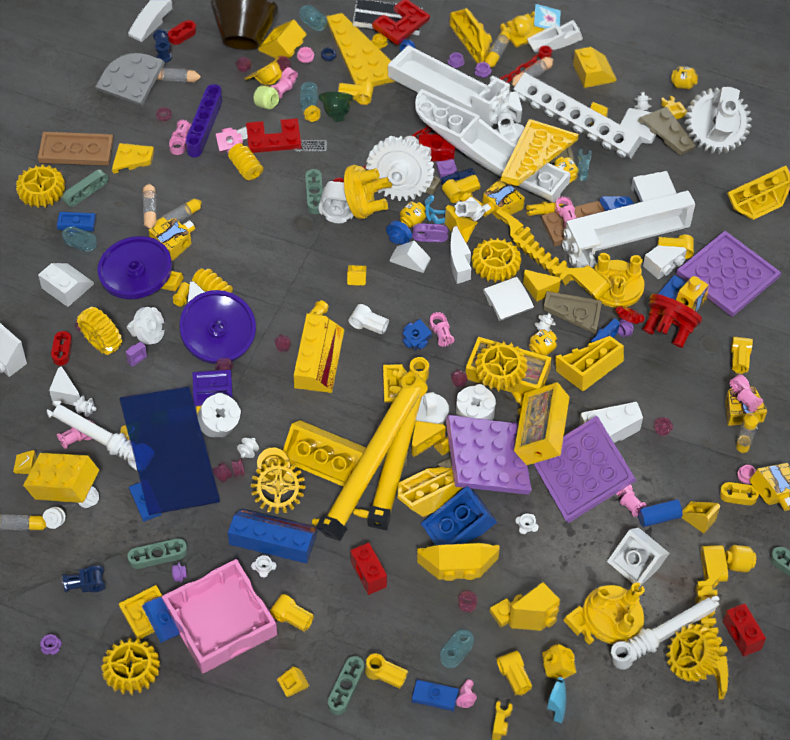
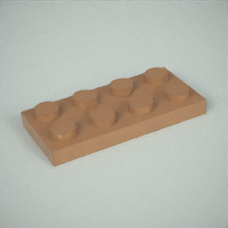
[38,132,114,166]
[541,201,605,246]

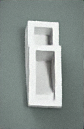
[128,0,173,42]
[527,20,583,52]
[450,226,471,284]

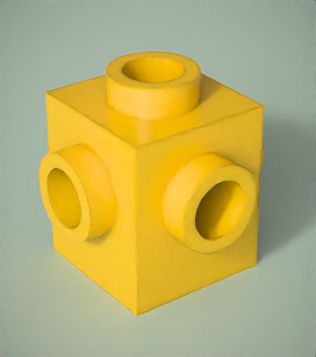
[542,644,576,680]

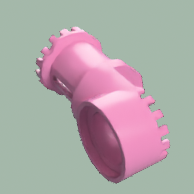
[271,67,298,98]
[169,119,191,155]
[555,197,577,228]
[429,312,455,347]
[729,374,763,412]
[56,420,95,449]
[616,485,647,517]

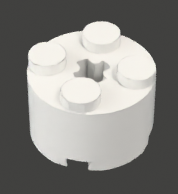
[319,181,354,223]
[456,384,496,420]
[197,393,241,438]

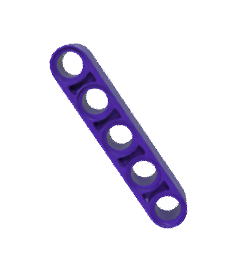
[185,84,222,157]

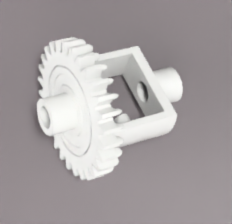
[684,87,752,154]
[366,136,434,201]

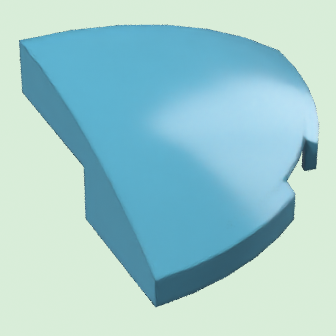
[547,677,566,724]

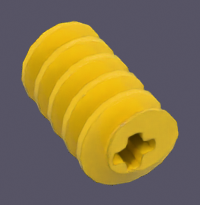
[228,143,264,180]
[192,268,233,293]

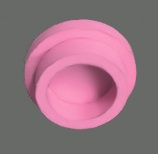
[297,47,314,63]
[737,465,756,484]

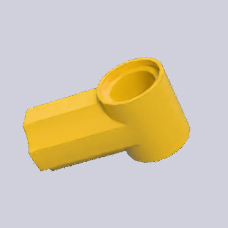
[338,82,374,105]
[442,175,480,203]
[657,235,694,259]
[731,336,753,374]
[269,594,314,632]
[497,650,532,696]
[365,654,408,689]

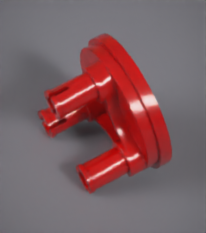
[642,294,702,348]

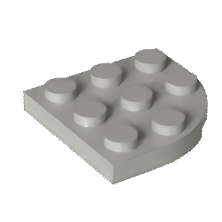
[96,53,165,106]

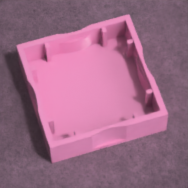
[162,559,277,674]

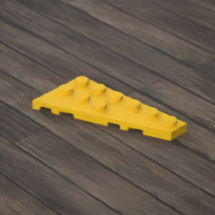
[326,13,395,87]
[500,119,579,186]

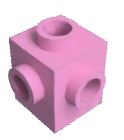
[216,128,243,154]

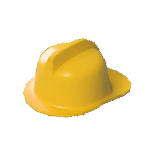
[244,57,283,85]
[257,447,293,495]

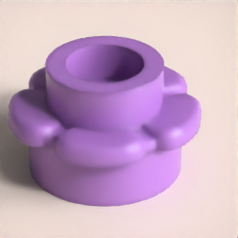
[448,53,464,68]
[475,62,491,78]
[618,319,633,337]
[172,562,187,583]
[40,634,61,655]

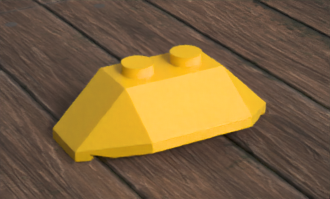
[449,8,492,64]
[727,166,790,220]
[398,466,463,517]
[417,543,500,581]

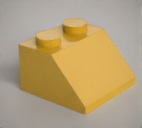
[257,19,307,60]
[573,47,616,88]
[509,582,560,631]

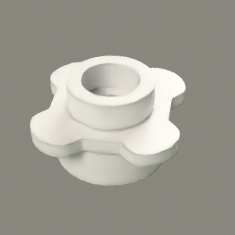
[516,514,539,534]
[252,555,276,578]

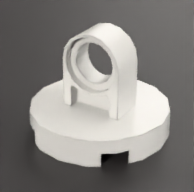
[495,113,524,145]
[127,307,164,345]
[415,392,449,424]

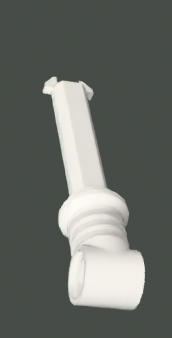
[47,401,155,472]
[611,596,720,669]

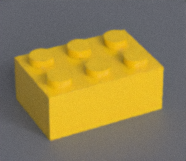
[23,453,99,503]

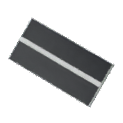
[353,0,422,35]

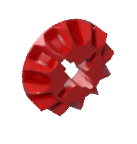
[615,306,645,324]

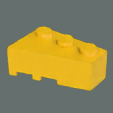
[555,336,624,391]

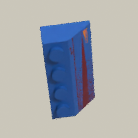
[228,509,318,564]

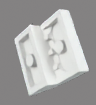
[620,108,656,144]
[483,277,534,321]

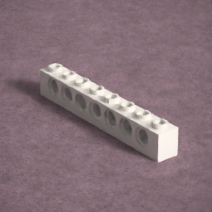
[513,72,642,159]

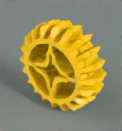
[16,164,65,208]
[472,237,521,283]
[77,306,122,355]
[475,341,528,392]
[251,459,305,514]
[666,624,722,682]
[101,638,160,695]

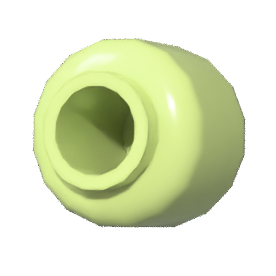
[253,86,279,110]

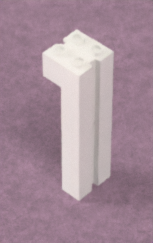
[388,45,510,127]
[562,191,695,268]

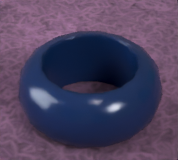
[321,48,336,61]

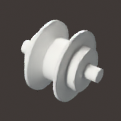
[634,92,651,111]
[535,313,556,332]
[73,396,97,417]
[237,438,259,458]
[78,486,99,508]
[43,507,65,529]

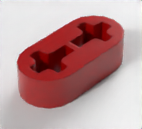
[168,20,197,45]
[51,331,72,366]

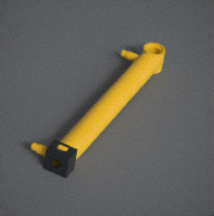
[353,357,429,531]
[312,371,428,541]

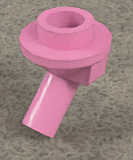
[456,679,477,708]

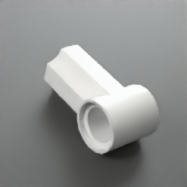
[455,197,485,221]
[348,304,389,335]

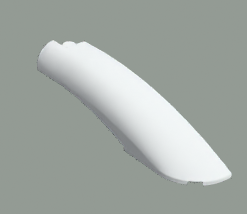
[415,89,570,202]

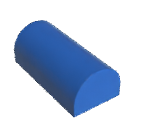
[637,500,682,527]

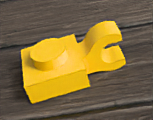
[492,701,512,740]

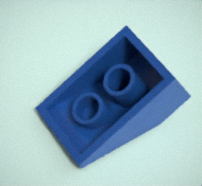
[421,486,497,545]

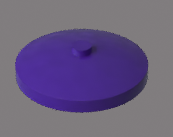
[98,236,172,299]
[179,290,256,364]

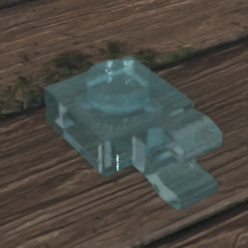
[578,149,592,181]

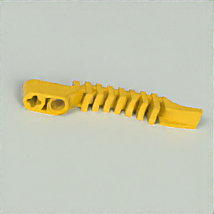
[496,209,611,300]
[695,545,728,699]

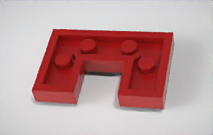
[372,0,430,45]
[246,118,301,153]

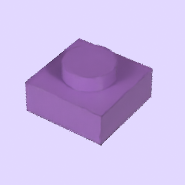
[436,159,457,178]
[125,341,147,367]

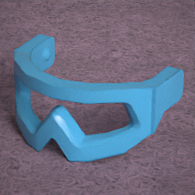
[425,195,455,224]

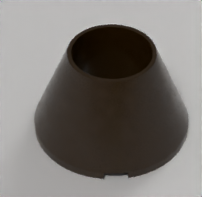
[211,0,278,50]

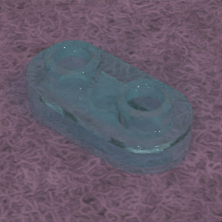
[299,5,327,31]
[300,82,318,111]
[62,227,97,252]
[440,630,474,668]

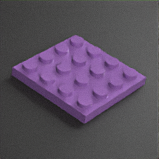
[676,231,781,317]
[446,415,532,495]
[534,416,637,523]

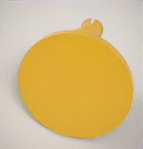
[344,165,392,219]
[594,253,645,308]
[583,582,644,645]

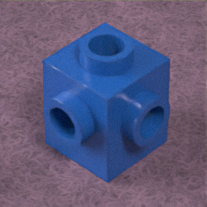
[402,319,432,351]

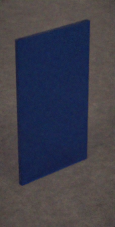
[119,387,220,515]

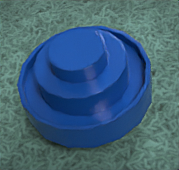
[386,221,412,245]

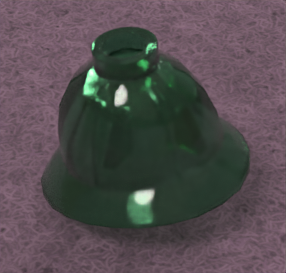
[318,92,354,122]

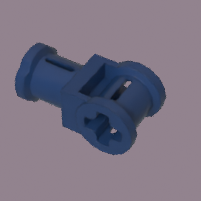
[153,29,172,63]
[63,565,105,593]

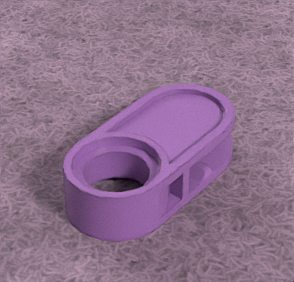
[412,224,448,242]

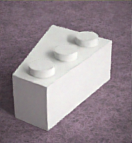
[579,402,643,443]

